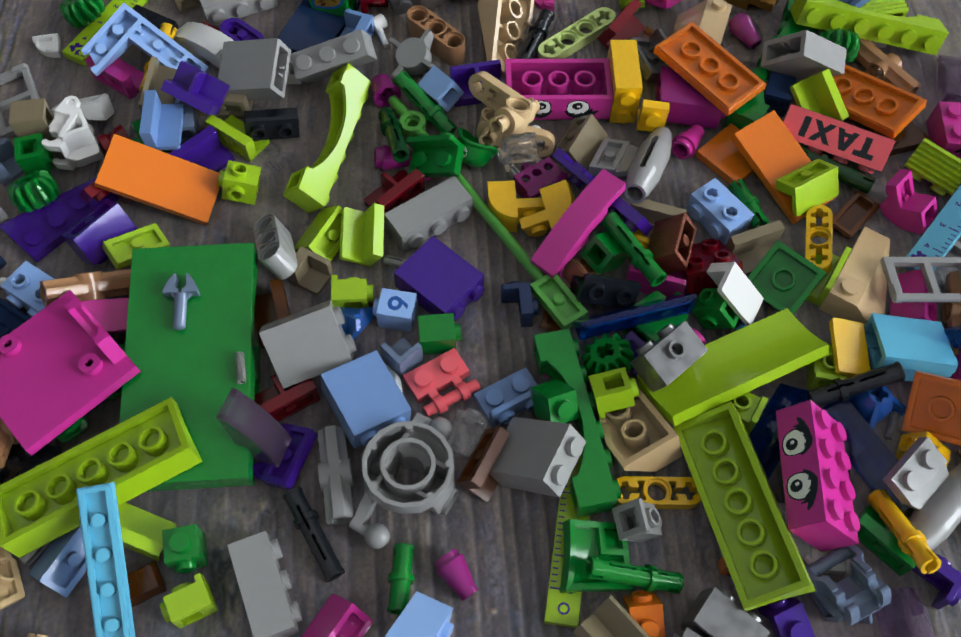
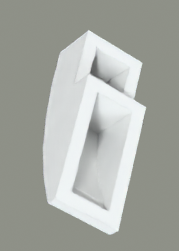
[173,22,234,68]

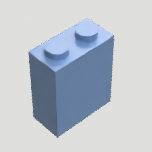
[320,350,412,449]

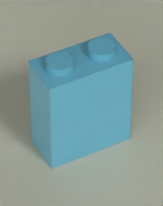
[864,313,958,382]

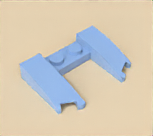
[81,3,210,109]

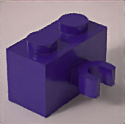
[61,200,137,266]

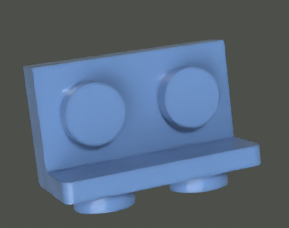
[474,367,537,428]

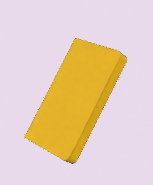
[829,317,870,378]

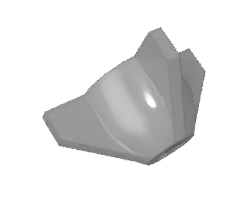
[389,28,434,78]

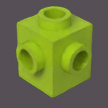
[218,160,262,205]

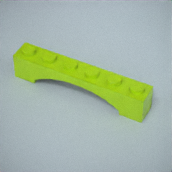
[790,0,949,55]
[283,63,372,214]

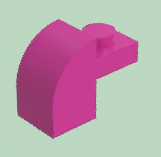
[880,169,938,234]

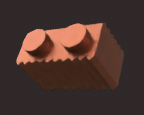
[648,213,697,275]

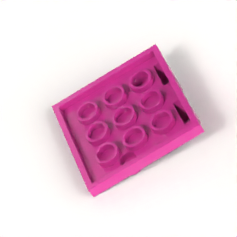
[0,290,141,456]

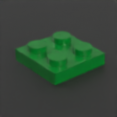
[747,240,826,315]

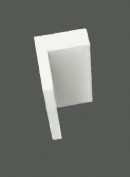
[707,262,764,325]

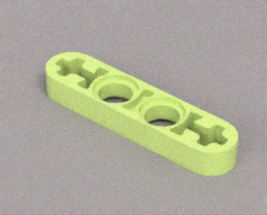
[537,7,616,59]

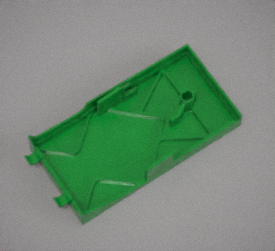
[119,243,260,492]

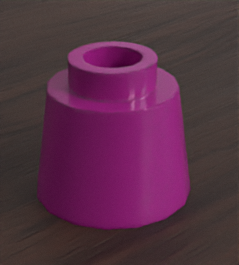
[370,74,401,108]

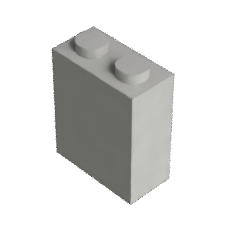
[761,30,847,82]
[217,38,292,101]
[259,300,357,389]
[489,417,586,498]

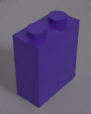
[394,236,485,321]

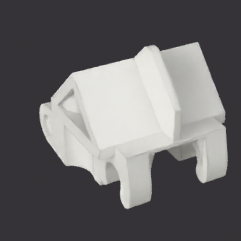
[41,96,105,170]

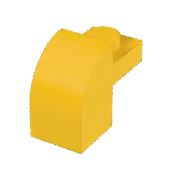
[519,179,575,237]
[487,180,545,232]

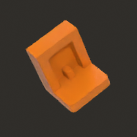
[623,590,665,637]

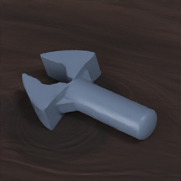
[163,273,200,331]

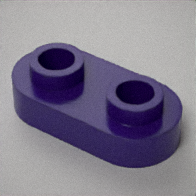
[220,18,264,41]

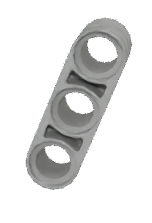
[254,213,298,280]

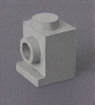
[612,498,662,543]

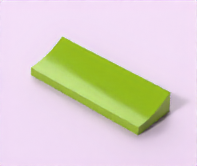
[637,308,829,426]
[0,397,203,558]
[673,401,816,611]

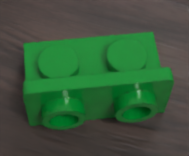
[405,132,465,178]

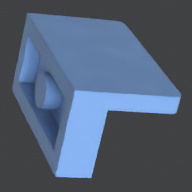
[139,90,184,150]
[28,526,87,598]

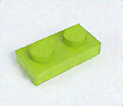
[102,223,170,270]

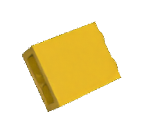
[607,40,643,124]

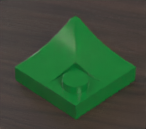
[560,519,633,593]

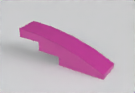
[530,169,626,278]

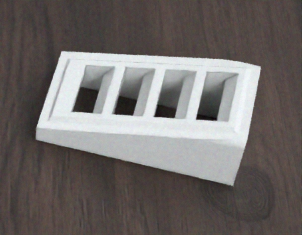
[51,93,115,121]

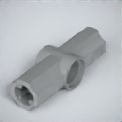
[318,425,355,526]

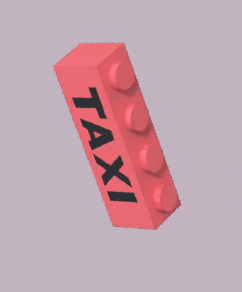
[783,104,896,174]

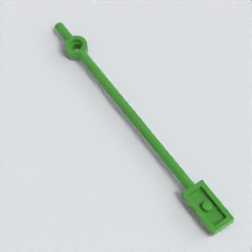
[388,95,588,330]

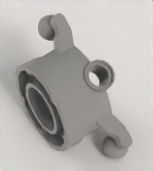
[349,413,458,549]

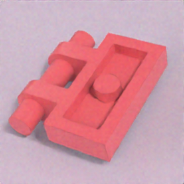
[403,348,481,417]

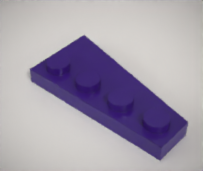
[552,147,654,236]
[0,177,119,263]

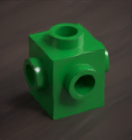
[691,288,739,330]

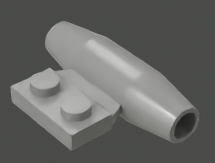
[589,127,673,203]
[882,437,961,550]

